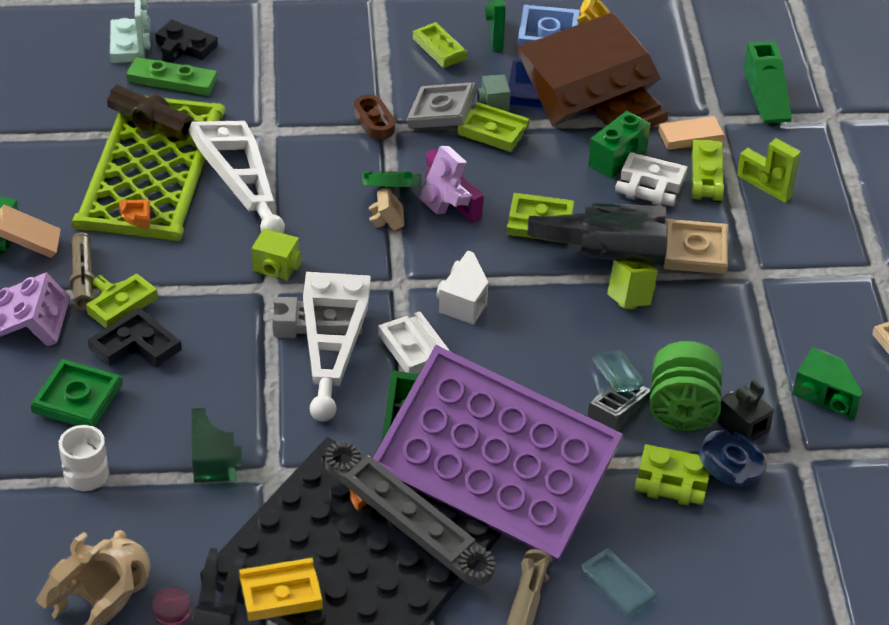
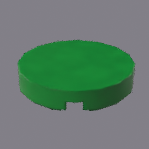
[362,171,422,187]

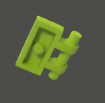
[634,444,710,506]

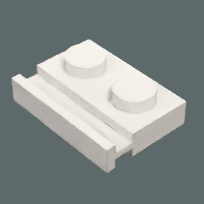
[378,311,450,374]

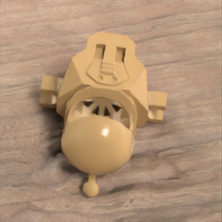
[36,530,151,625]

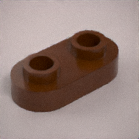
[354,95,395,140]

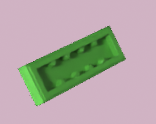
[126,57,218,96]

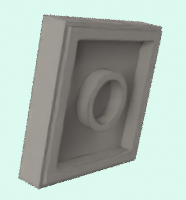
[406,82,477,129]

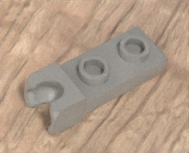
[272,297,363,338]

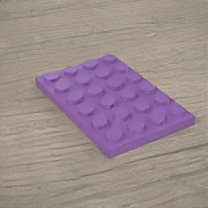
[373,345,623,562]

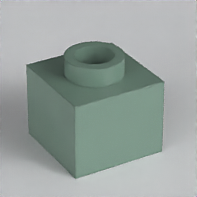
[477,74,510,112]

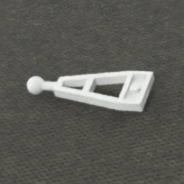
[189,121,285,233]
[303,272,371,422]

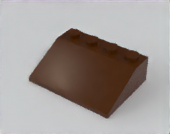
[516,12,661,127]

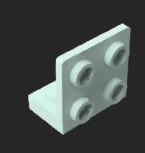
[110,0,150,63]

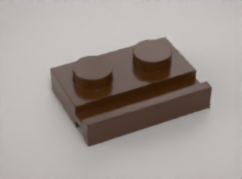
[596,89,669,127]

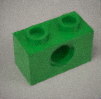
[588,111,650,179]

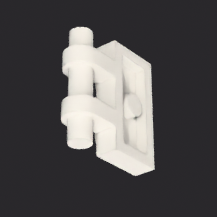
[615,152,687,207]

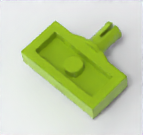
[86,273,158,328]

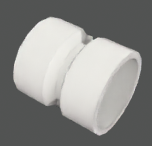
[59,425,109,491]

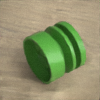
[650,341,723,431]

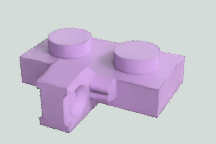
[419,146,472,214]

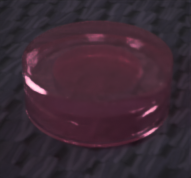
[152,587,190,625]

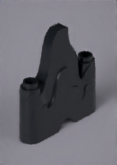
[527,203,667,265]

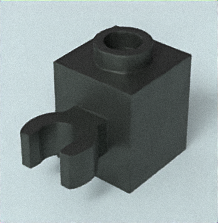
[718,380,774,441]

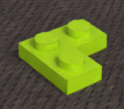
[737,138,801,203]

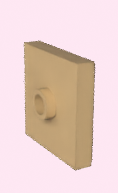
[664,219,728,274]

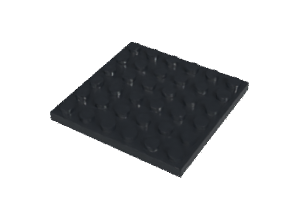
[200,437,501,625]

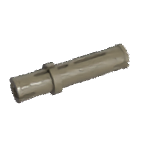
[70,232,95,311]

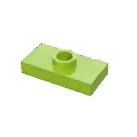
[413,22,467,68]

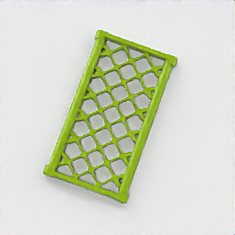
[71,96,226,241]

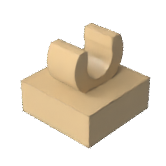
[369,187,405,231]

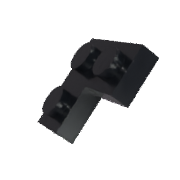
[87,308,182,367]

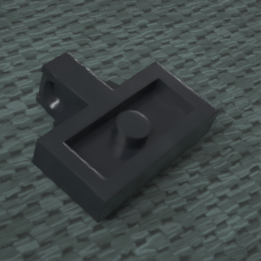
[155,19,218,63]

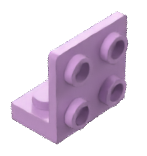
[0,272,70,347]

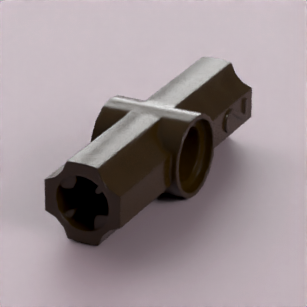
[107,84,194,141]

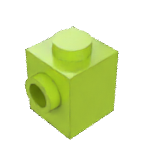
[251,228,303,281]
[607,260,658,309]

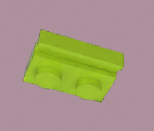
[458,102,529,152]
[507,193,574,243]

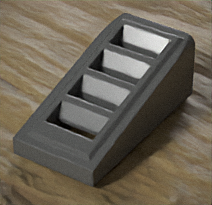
[587,376,651,431]

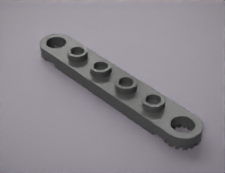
[325,440,496,585]

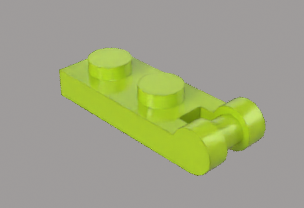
[692,140,724,201]

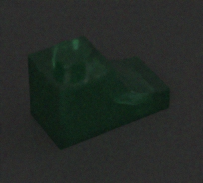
[191,408,242,483]

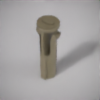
[506,549,553,625]

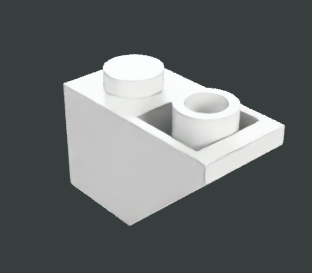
[436,251,488,325]

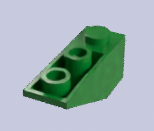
[743,41,792,124]

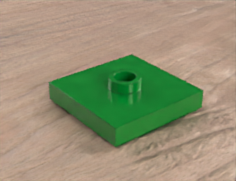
[485,0,506,52]
[30,359,123,427]

